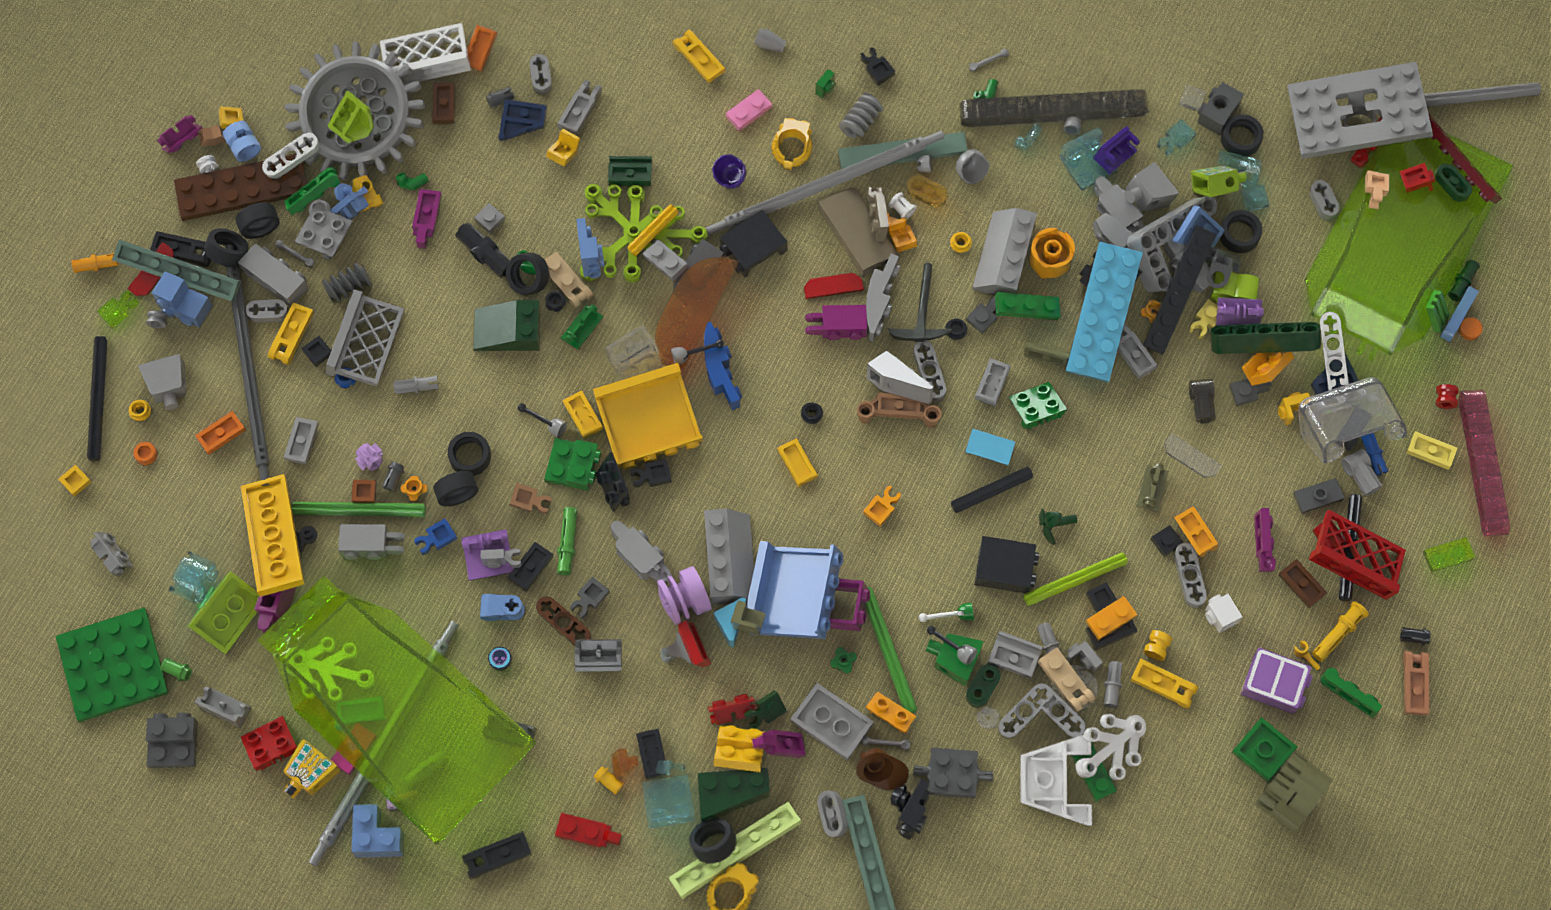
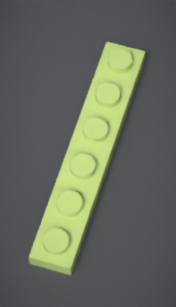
[669,802,802,899]

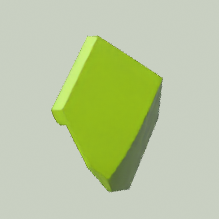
[327,91,374,143]

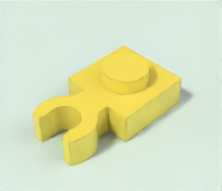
[1189,299,1217,339]

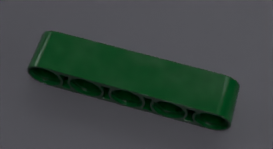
[1210,322,1321,354]

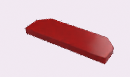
[127,242,174,296]
[804,273,864,299]

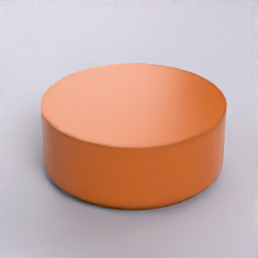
[1459,317,1483,340]
[133,442,158,465]

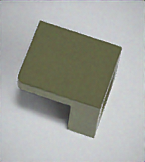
[731,600,766,635]

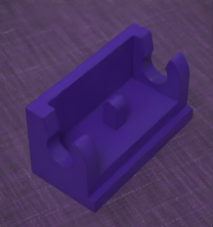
[1093,126,1140,174]

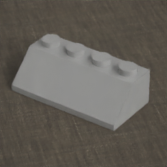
[972,208,1037,295]
[704,509,754,605]

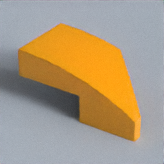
[887,213,917,253]

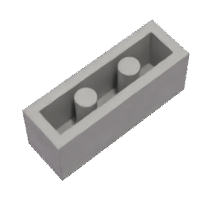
[238,243,308,307]

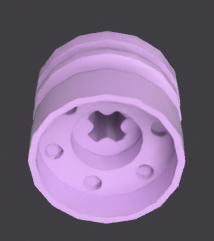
[657,566,712,625]

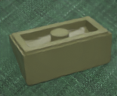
[1024,341,1070,367]

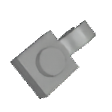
[481,549,521,568]

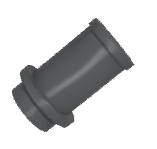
[486,86,514,108]
[381,462,405,492]

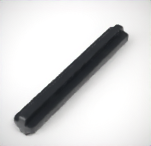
[951,467,1033,513]

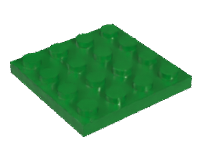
[55,607,169,723]

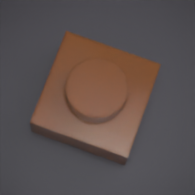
[351,480,377,503]

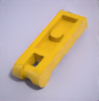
[672,30,725,84]
[268,302,314,365]
[1130,658,1199,709]

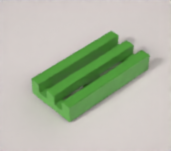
[1426,290,1450,333]

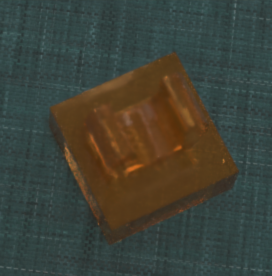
[611,749,638,778]

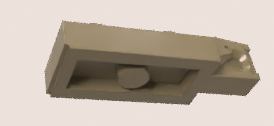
[867,187,889,242]

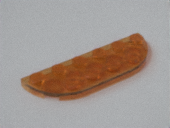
[655,257,738,375]

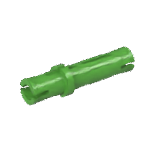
[557,507,578,576]

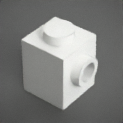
[1205,594,1242,633]

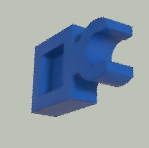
[414,518,457,555]

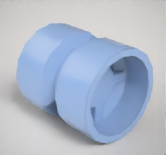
[223,121,261,162]

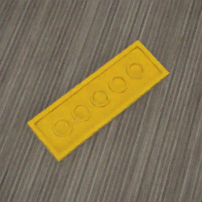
[241,474,305,597]

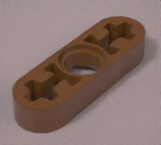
[536,596,591,646]

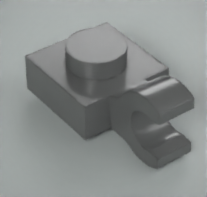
[966,296,997,334]
[1229,379,1272,406]

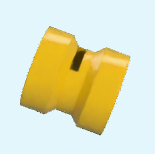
[1143,630,1173,661]

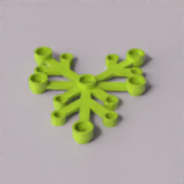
[580,184,708,283]

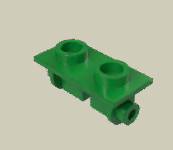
[560,304,604,350]

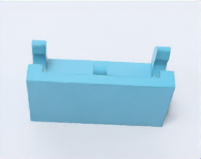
[965,429,1015,466]

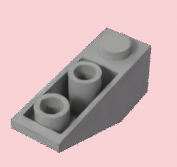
[866,351,934,404]

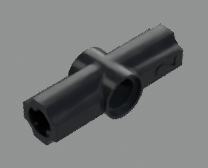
[455,222,510,278]

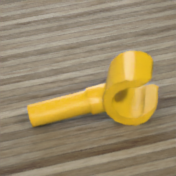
[1294,641,1321,671]

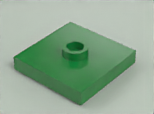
[1231,717,1298,783]

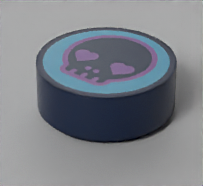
[488,647,512,671]

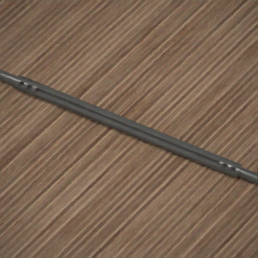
[225,245,270,486]

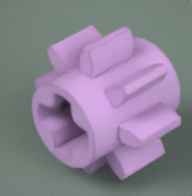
[355,443,384,471]

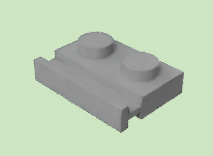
[988,631,1043,679]

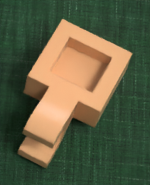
[1365,170,1389,210]

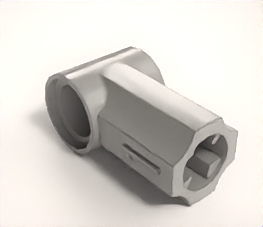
[1341,449,1382,496]

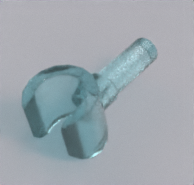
[656,760,685,775]

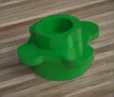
[830,647,857,673]

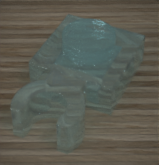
[1157,119,1196,156]
[1241,172,1269,211]

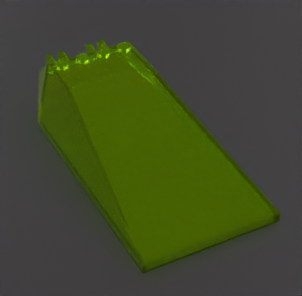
[1304,133,1514,361]

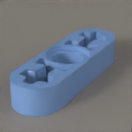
[1440,286,1479,342]

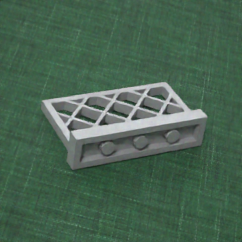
[326,290,404,387]

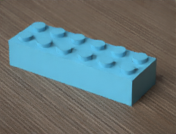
[1065,241,1143,383]

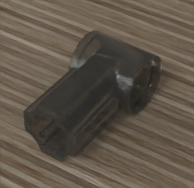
[1189,379,1216,424]

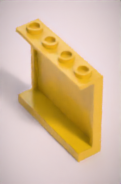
[593,363,703,470]

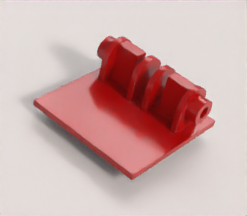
[241,716,298,771]

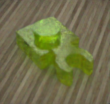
[97,290,139,328]

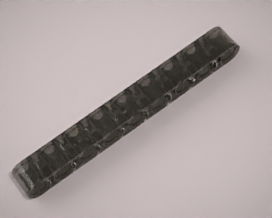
[959,89,1149,127]

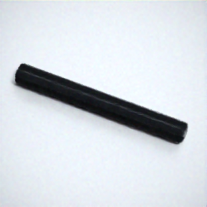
[1339,494,1362,601]

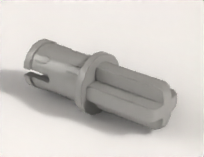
[393,375,438,394]
[1037,623,1061,654]
[1103,661,1123,708]

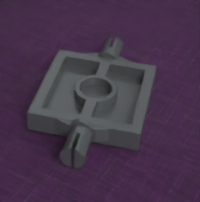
[913,747,993,799]

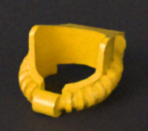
[772,118,813,170]
[706,862,759,910]

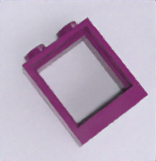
[830,579,870,631]

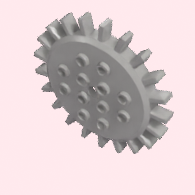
[285,41,426,181]

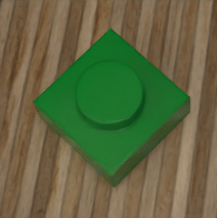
[815,69,836,98]

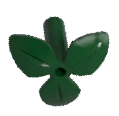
[1039,508,1078,545]

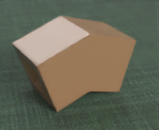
[198,124,226,147]

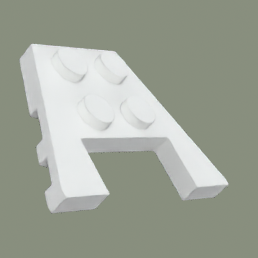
[1020,734,1092,826]

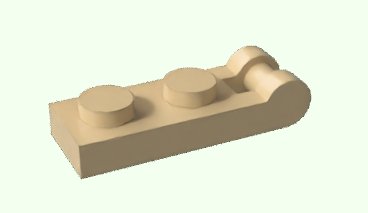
[545,251,593,309]
[1038,648,1096,713]

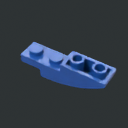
[704,322,742,411]

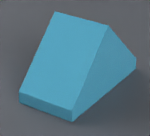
[714,598,747,647]

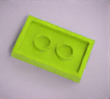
[187,571,259,654]

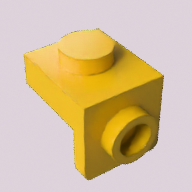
[546,129,580,166]
[1278,392,1311,425]

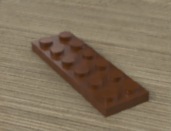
[174,154,307,221]

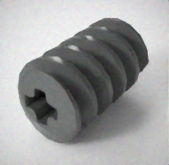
[322,263,372,303]

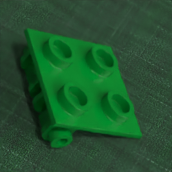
[1009,382,1067,430]

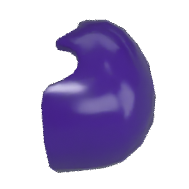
[712,154,747,189]

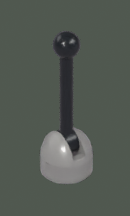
[671,339,724,365]
[518,403,567,438]
[927,626,977,665]

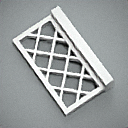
[380,23,471,85]

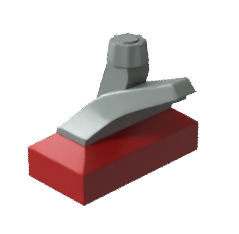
[660,620,711,668]

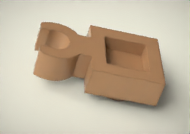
[509,483,552,514]

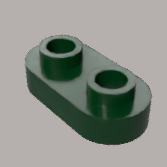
[1435,164,1472,202]
[966,664,1001,708]

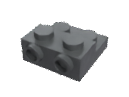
[146,713,198,768]

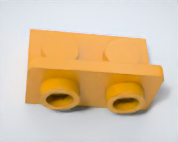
[1242,352,1295,386]

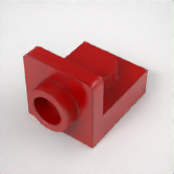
[1399,163,1436,193]

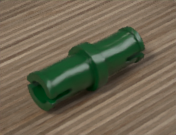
[1448,260,1480,301]

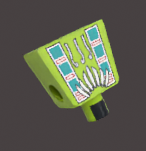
[1191,166,1247,197]

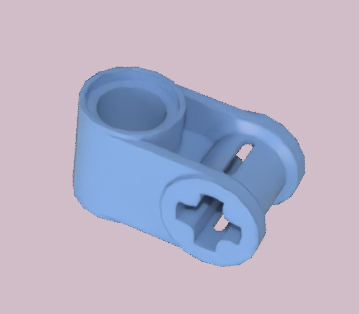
[480,594,525,621]

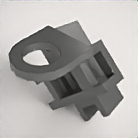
[1205,247,1242,288]

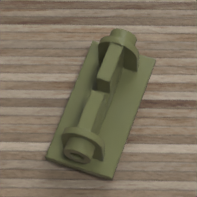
[1136,463,1169,512]

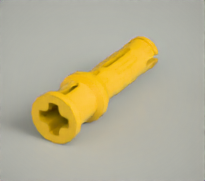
[1311,601,1369,663]

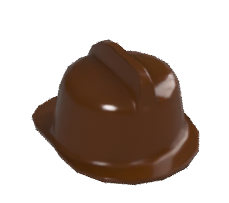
[856,748,909,791]

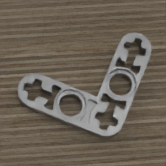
[999,683,1086,738]

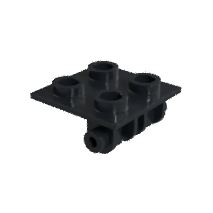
[596,452,630,512]

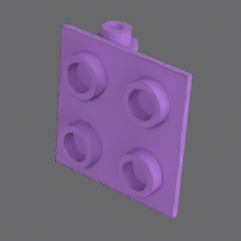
[1216,298,1263,326]
[462,529,513,581]

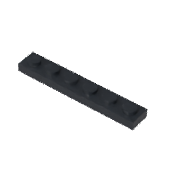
[1143,225,1217,354]

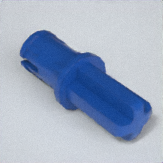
[1361,431,1389,476]

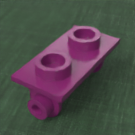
[157,115,202,153]

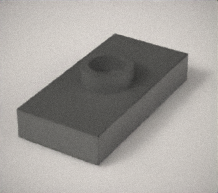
[1293,478,1345,514]

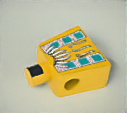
[283,739,341,799]

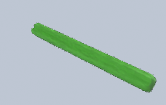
[291,502,426,517]
[865,587,917,714]

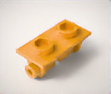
[866,691,916,734]

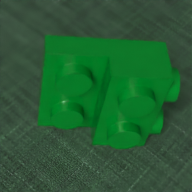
[544,438,601,491]

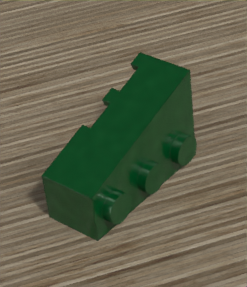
[698,768,770,822]

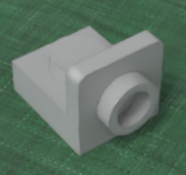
[1066,641,1103,673]

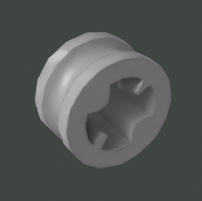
[146,311,167,328]

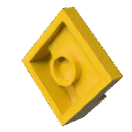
[713,725,764,772]

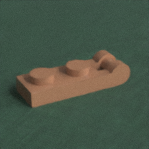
[1403,651,1429,716]

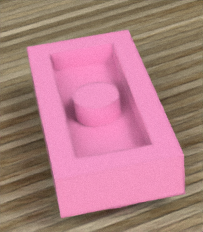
[726,89,772,131]

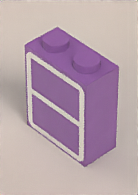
[1241,647,1313,714]

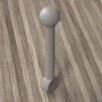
[969,49,1009,72]
[275,240,314,267]
[862,736,910,750]

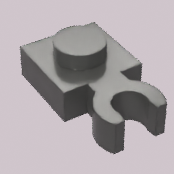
[570,577,610,619]

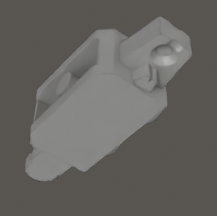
[1093,176,1144,233]
[610,520,672,584]

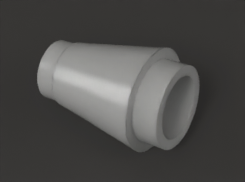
[754,28,786,53]

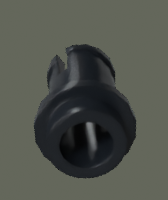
[1400,627,1431,646]

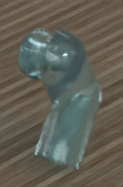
[1014,124,1042,151]

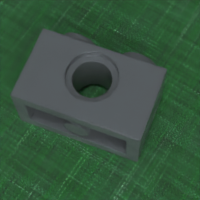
[1197,82,1244,135]

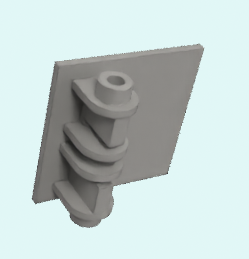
[294,206,353,260]

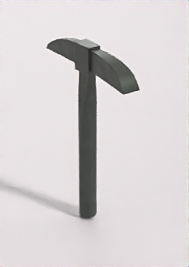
[888,262,953,342]

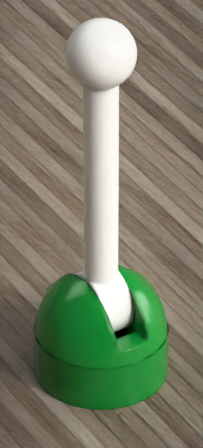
[919,602,974,622]

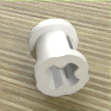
[888,192,917,220]

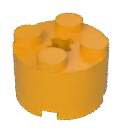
[1029,228,1075,279]

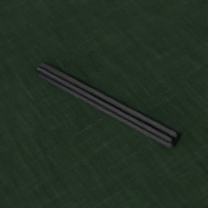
[87,336,107,461]

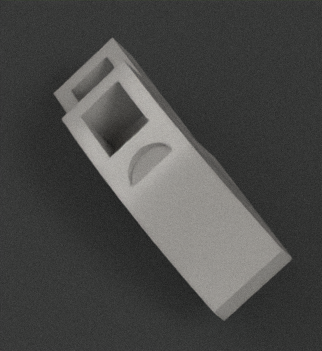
[866,254,901,342]

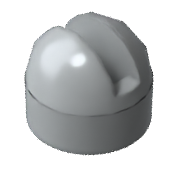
[1063,116,1081,135]
[916,155,932,173]

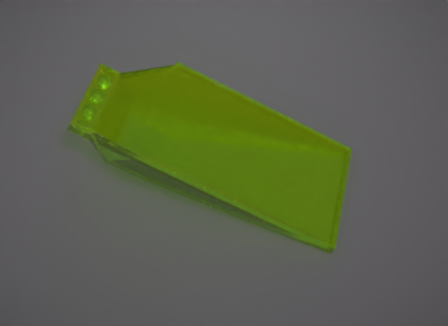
[257,576,536,846]

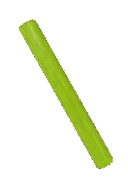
[1023,552,1128,606]

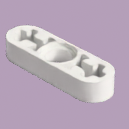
[262,133,320,179]

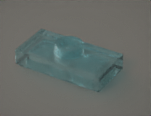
[1217,150,1262,174]

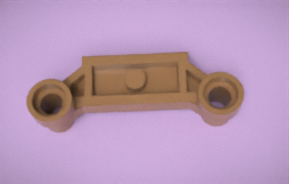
[857,393,941,428]

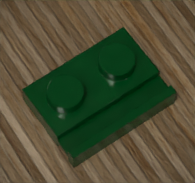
[608,156,652,186]

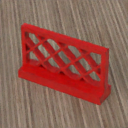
[1309,510,1406,600]

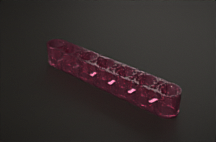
[1459,389,1510,536]

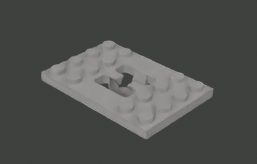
[1287,62,1432,159]

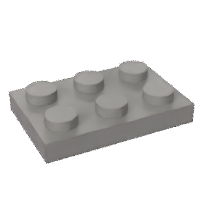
[790,683,874,761]

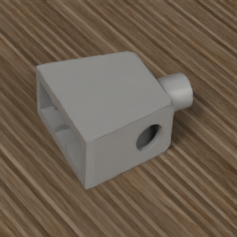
[1125,162,1179,211]
[138,354,186,410]

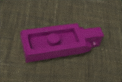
[412,189,442,249]
[1254,508,1276,572]
[752,730,806,758]

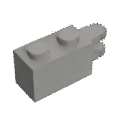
[338,524,405,560]

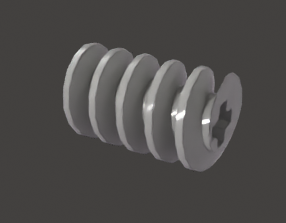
[839,92,884,138]

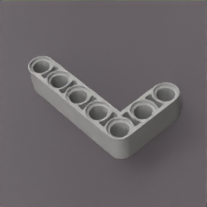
[1127,196,1217,293]

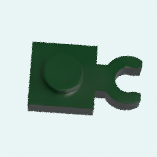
[744,691,787,729]

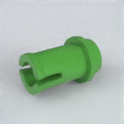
[160,658,192,682]

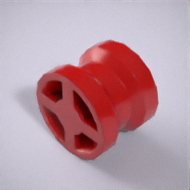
[1435,384,1459,409]

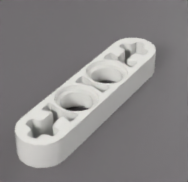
[1320,312,1349,398]

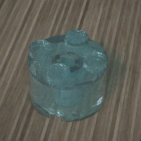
[169,551,219,604]

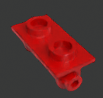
[707,694,756,725]

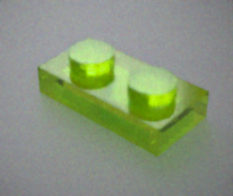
[1423,537,1475,573]

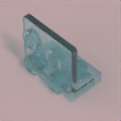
[1059,127,1118,190]
[642,775,695,829]

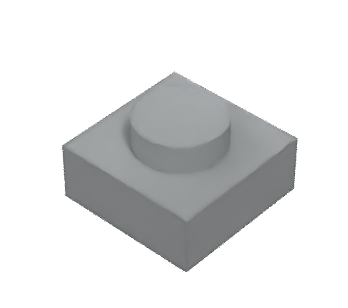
[474,203,505,234]

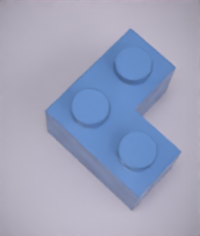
[152,271,212,328]
[352,805,404,857]

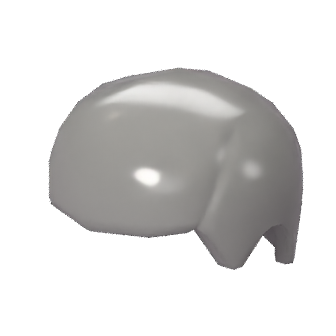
[956,149,990,184]

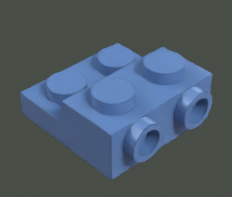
[576,218,605,278]

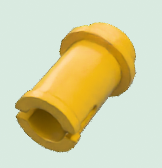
[594,766,624,795]

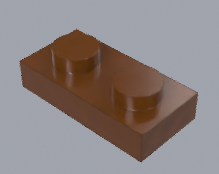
[432,82,455,124]
[1278,559,1328,609]

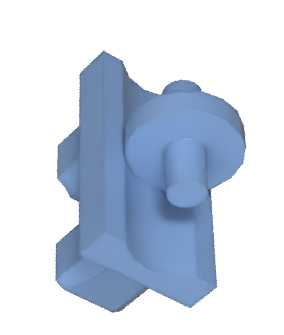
[330,183,369,220]

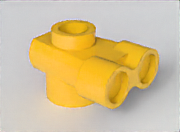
[352,175,383,212]

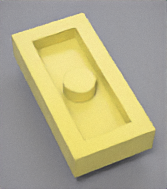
[1406,431,1457,470]

